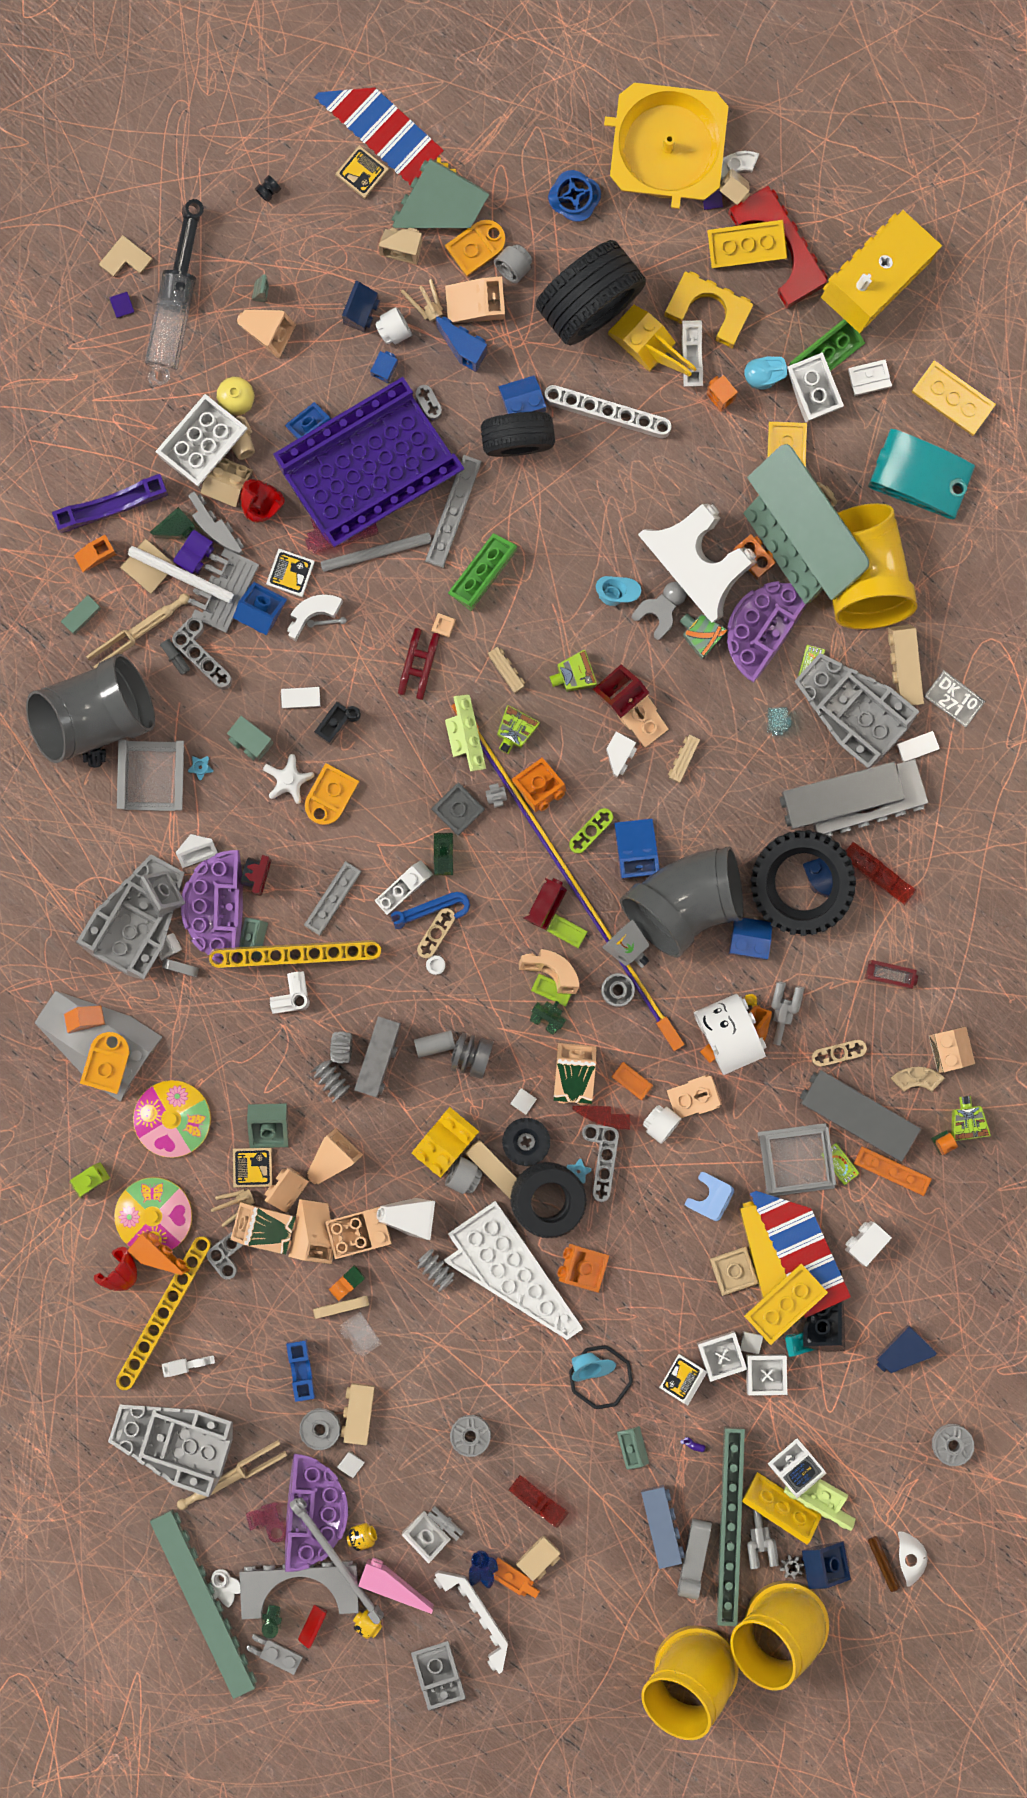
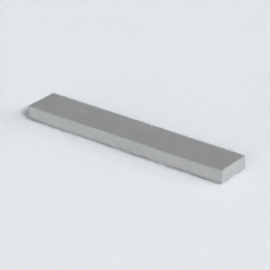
[425,455,482,568]

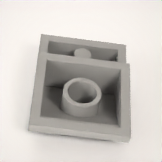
[411,1641,466,1711]

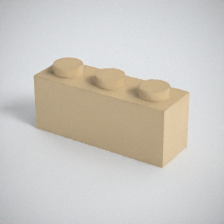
[341,1383,375,1445]

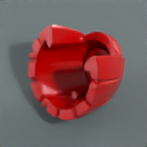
[241,479,285,523]
[94,1247,137,1291]

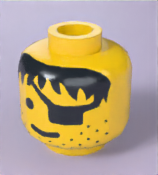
[347,1523,377,1551]
[353,1610,382,1639]

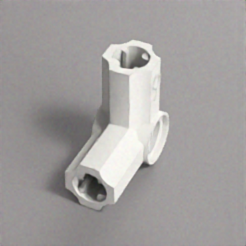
[270,971,310,1014]

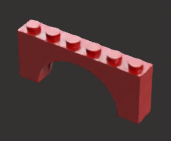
[728,186,828,309]

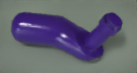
[680,1437,706,1452]

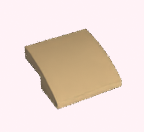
[120,539,176,594]

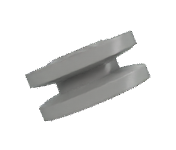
[299,1408,341,1450]
[450,1415,491,1457]
[932,1424,974,1466]

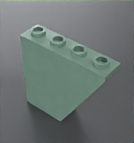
[391,158,489,228]

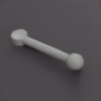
[307,617,347,628]

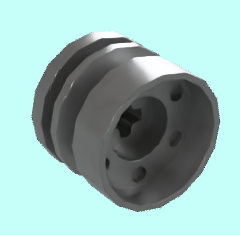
[451,1032,494,1079]

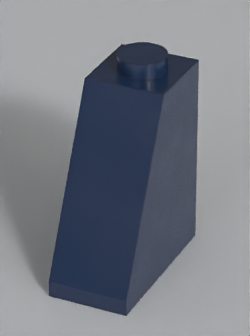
[875,1325,937,1373]

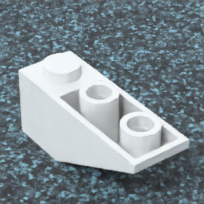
[375,860,433,915]

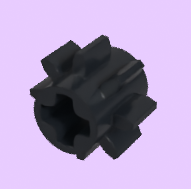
[82,747,106,768]

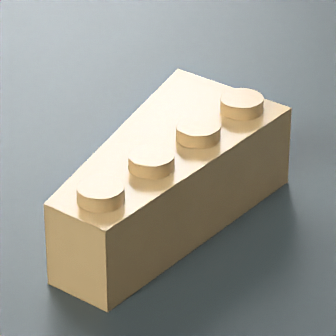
[888,624,924,705]

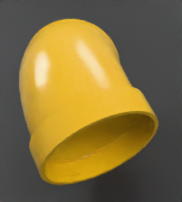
[832,503,918,629]
[730,1581,829,1690]
[641,1625,739,1740]

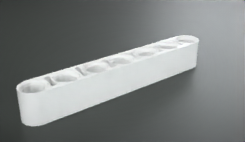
[544,385,671,438]

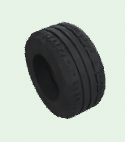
[481,411,555,457]
[510,1162,587,1239]

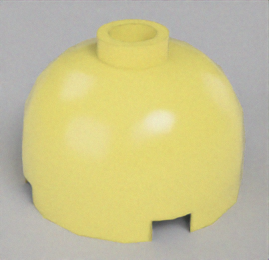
[216,377,255,416]

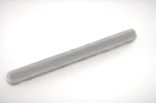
[321,533,432,572]

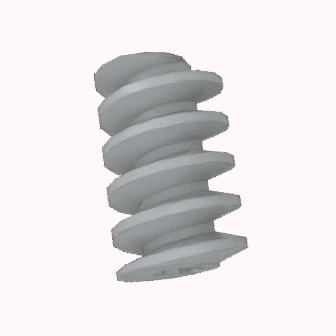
[310,1060,350,1103]
[415,1249,456,1292]

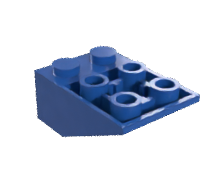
[436,316,487,372]
[614,819,659,880]

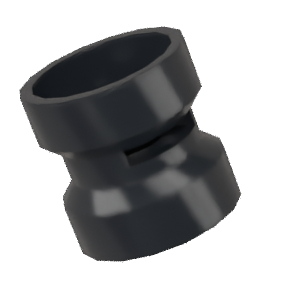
[255,175,281,202]

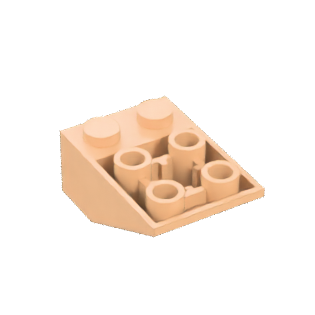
[445,277,505,323]
[264,1168,309,1213]
[288,1199,333,1264]
[325,1206,392,1259]

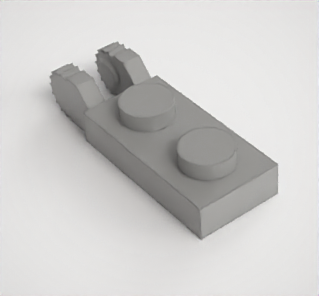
[246,1634,303,1675]

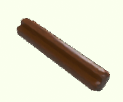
[868,1536,900,1592]

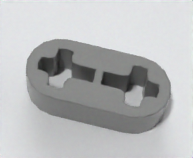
[416,385,442,420]
[162,958,199,977]

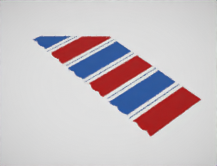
[314,87,444,185]
[750,1191,851,1318]

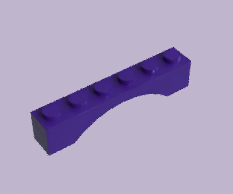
[52,474,169,534]

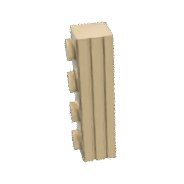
[488,647,525,694]
[668,735,700,784]

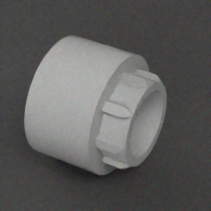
[494,245,532,283]
[601,973,635,1007]
[445,1156,482,1194]

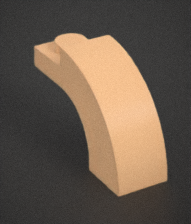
[519,949,579,994]

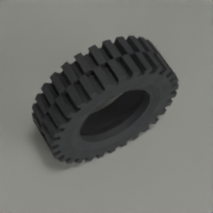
[751,830,856,936]

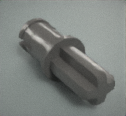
[160,638,190,675]

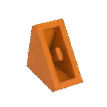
[64,1005,105,1033]

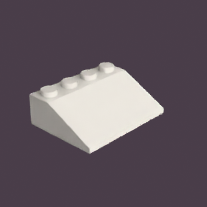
[155,394,248,486]

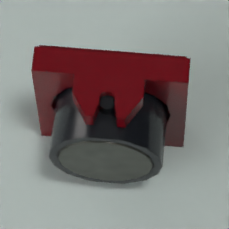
[241,855,272,896]

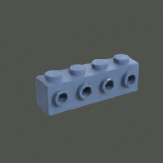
[641,1485,685,1569]

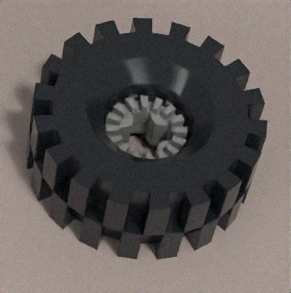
[502,1118,550,1166]

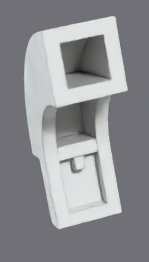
[682,320,703,386]
[287,595,343,641]

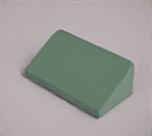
[61,595,101,635]
[238,917,268,959]
[617,1426,649,1470]

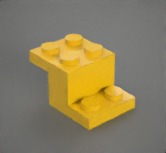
[411,1107,479,1178]

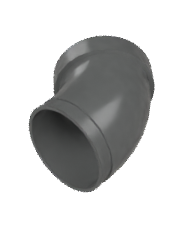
[26,654,155,763]
[620,846,744,958]

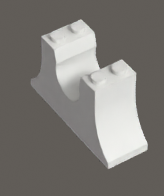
[638,504,757,623]

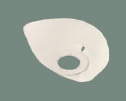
[898,1532,928,1587]

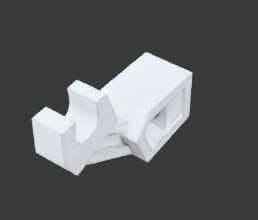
[162,1356,215,1377]

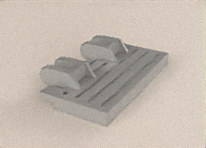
[188,548,259,634]

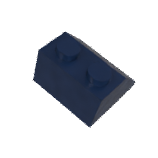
[342,280,380,332]
[802,1541,851,1589]

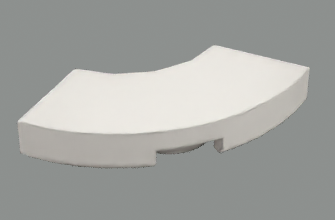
[721,151,759,180]

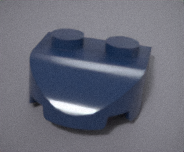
[803,858,833,898]

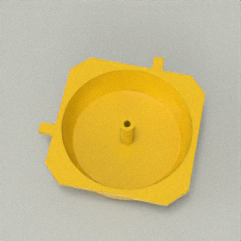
[604,83,728,209]

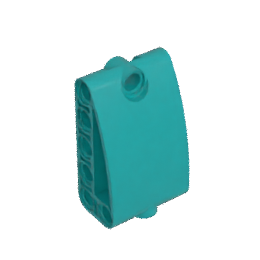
[868,429,975,519]

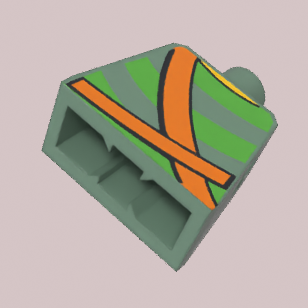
[680,613,727,659]

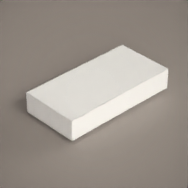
[281,687,321,709]
[897,731,940,762]

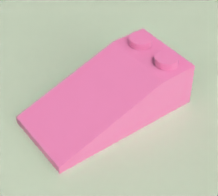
[358,1558,434,1614]

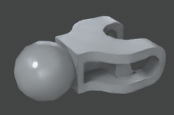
[631,581,687,641]

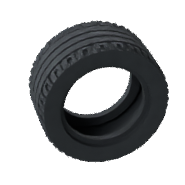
[536,240,646,346]

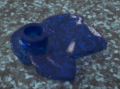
[469,1551,498,1588]

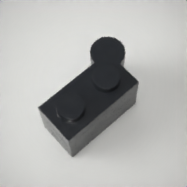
[314,701,361,746]

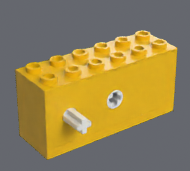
[821,210,942,333]

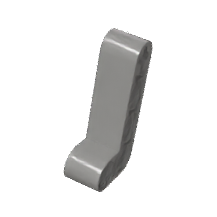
[172,617,232,690]
[582,1124,619,1202]
[207,1232,243,1280]
[677,1519,712,1600]

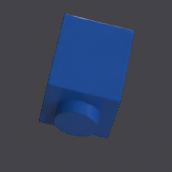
[370,351,398,383]

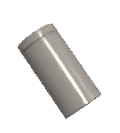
[414,1030,455,1058]

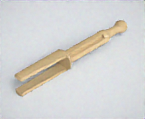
[86,593,190,668]
[177,1439,287,1510]

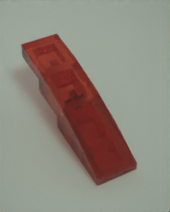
[846,842,916,906]

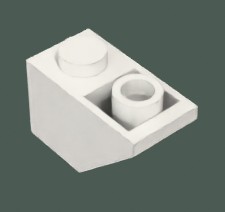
[606,732,637,778]

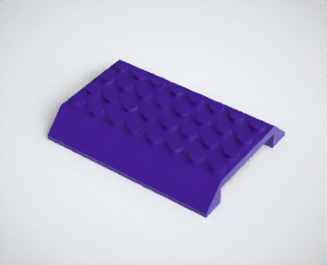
[273,377,464,548]

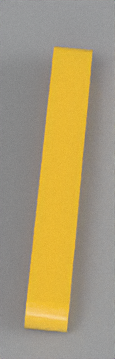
[209,940,381,968]
[116,1236,212,1390]

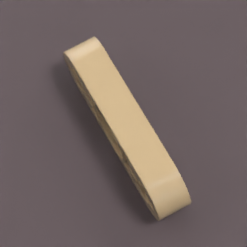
[417,908,455,959]
[811,1040,867,1067]
[313,1295,369,1319]

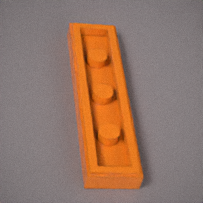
[853,1146,932,1196]

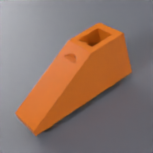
[127,1231,190,1275]

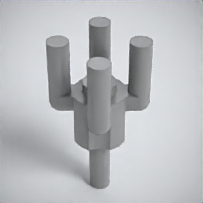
[771,981,805,1046]
[747,1509,779,1569]

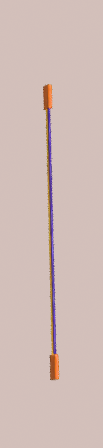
[451,704,685,1051]

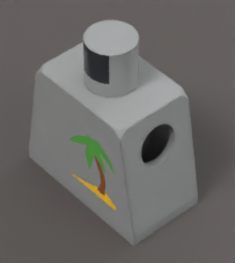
[602,920,650,968]

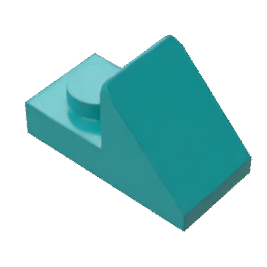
[785,1332,815,1357]

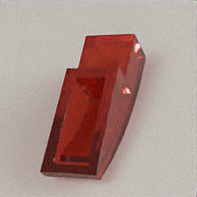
[572,1106,630,1130]
[508,1475,569,1528]

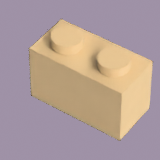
[720,168,750,205]
[516,1535,560,1581]

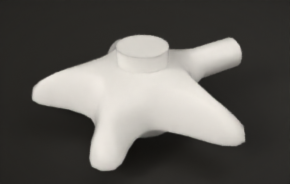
[263,754,314,804]

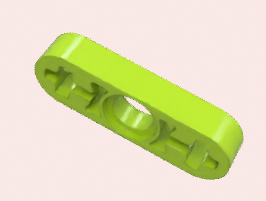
[569,808,613,854]

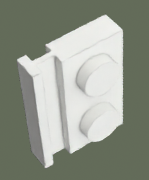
[848,360,892,396]

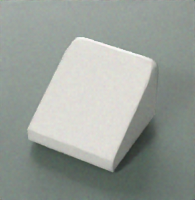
[159,933,182,961]
[510,1088,537,1115]
[740,1331,763,1354]
[337,1451,365,1478]

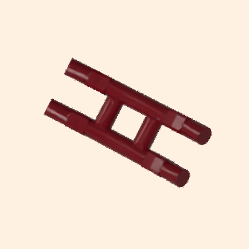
[398,628,440,700]

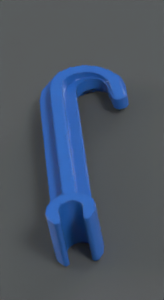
[391,892,470,929]

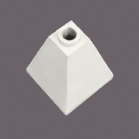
[377,1198,435,1240]

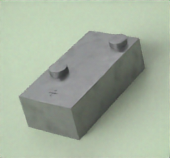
[354,1016,401,1098]

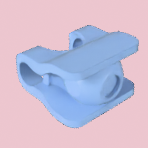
[685,1172,734,1221]

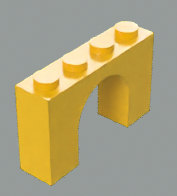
[664,271,753,349]

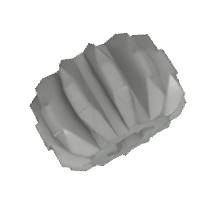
[330,1031,353,1064]

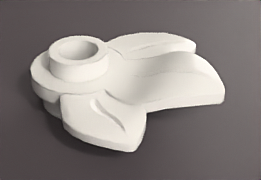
[210,1569,240,1607]

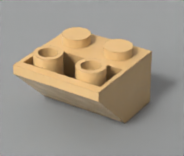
[201,458,253,507]

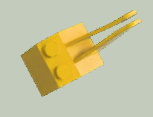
[608,305,697,377]

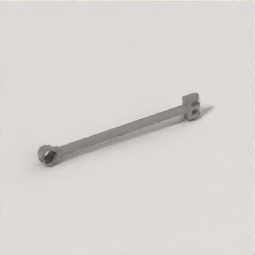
[290,1497,384,1624]

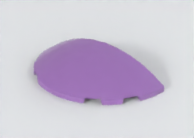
[727,581,807,683]
[181,850,243,962]
[285,1454,348,1572]

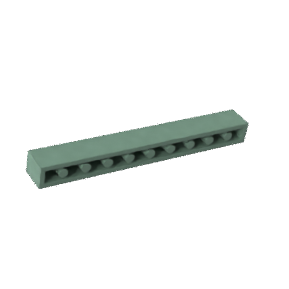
[716,1426,745,1626]
[150,1509,257,1699]

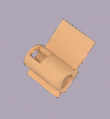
[617,695,669,748]
[667,1074,722,1118]

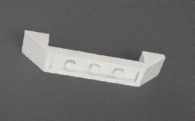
[434,1570,508,1674]

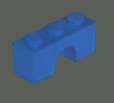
[286,1339,316,1402]

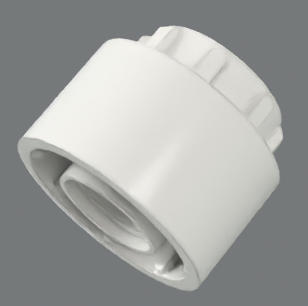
[376,307,412,345]
[643,1106,682,1144]

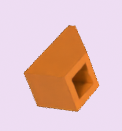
[74,535,117,573]

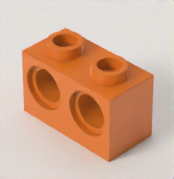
[706,375,738,412]
[732,534,775,580]

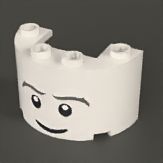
[694,994,767,1075]

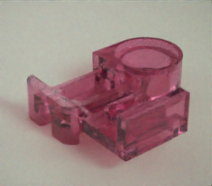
[246,1501,286,1542]

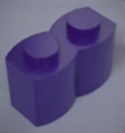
[173,530,215,575]

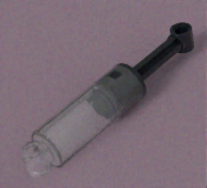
[145,199,204,387]

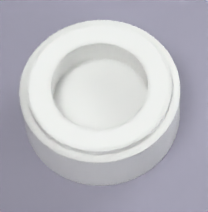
[426,955,445,975]

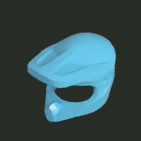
[745,356,787,390]

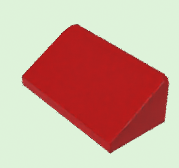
[298,1605,327,1649]

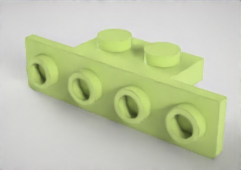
[445,695,486,771]
[784,1479,856,1531]

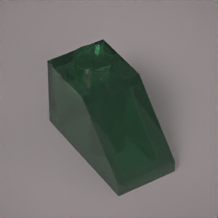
[150,507,195,540]
[434,833,453,876]

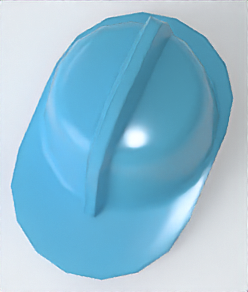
[596,576,641,606]
[572,1353,616,1381]

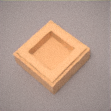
[431,613,456,638]

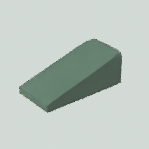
[252,274,269,302]

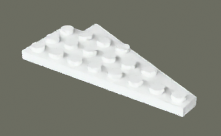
[444,1201,583,1340]

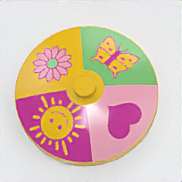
[133,1080,211,1158]
[115,1177,192,1250]

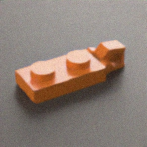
[488,1557,540,1599]

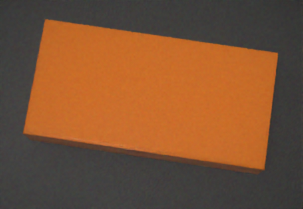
[611,1062,653,1101]

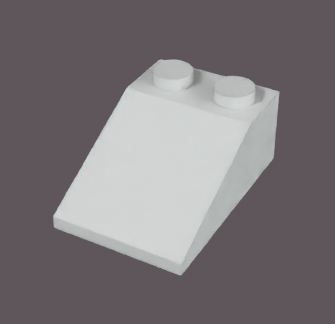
[787,353,844,423]

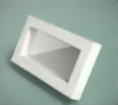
[176,834,218,868]

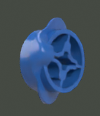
[548,170,601,222]

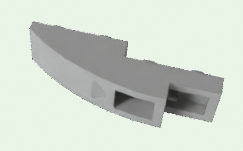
[188,492,244,556]

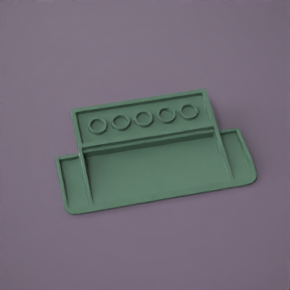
[743,444,869,605]

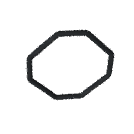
[569,1345,633,1409]

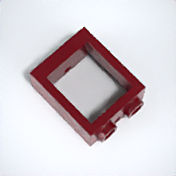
[593,664,650,718]

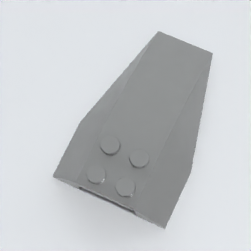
[794,653,919,768]
[76,854,184,980]
[35,991,162,1102]
[108,1404,233,1497]

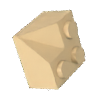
[379,228,422,265]

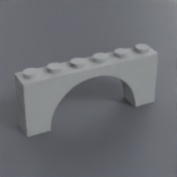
[813,759,928,837]
[239,1560,359,1619]

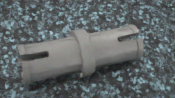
[427,1506,464,1541]

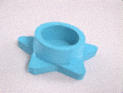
[188,756,213,780]
[567,1159,592,1184]

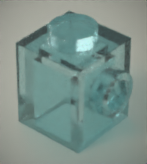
[767,707,791,736]

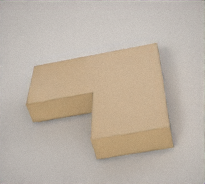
[99,235,153,277]

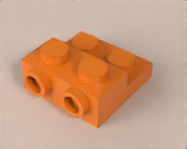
[512,758,566,812]
[557,1244,609,1293]

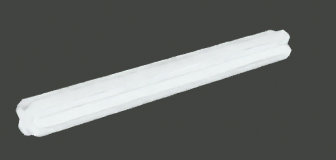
[128,546,234,603]

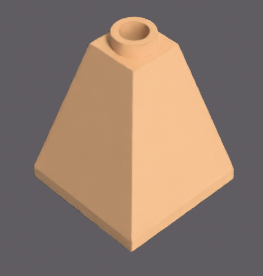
[237,310,296,358]
[307,1128,363,1184]

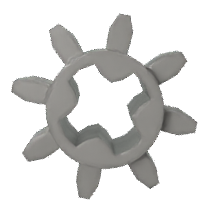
[485,783,507,808]
[779,1554,804,1579]

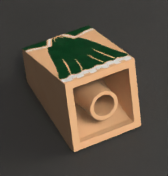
[929,1027,975,1073]
[554,1043,596,1105]
[230,1202,296,1255]

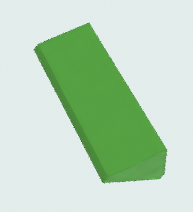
[789,319,865,371]
[448,533,517,611]

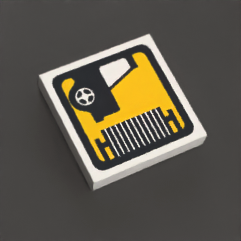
[266,549,315,597]
[659,1354,707,1405]

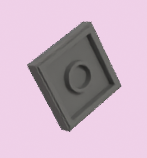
[431,782,485,836]

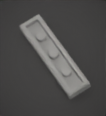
[304,861,362,936]

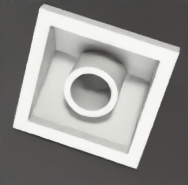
[402,1511,451,1564]

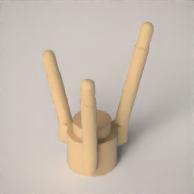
[401,279,443,322]
[211,1189,255,1227]

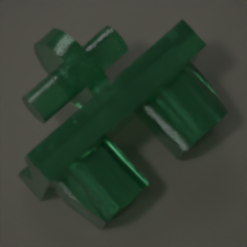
[530,1000,566,1035]
[262,1605,282,1639]

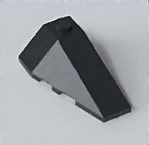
[803,1270,845,1352]

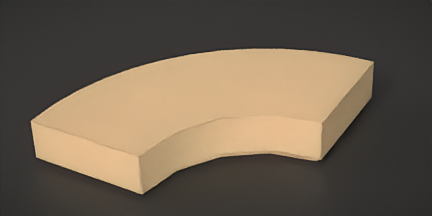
[890,1067,945,1092]

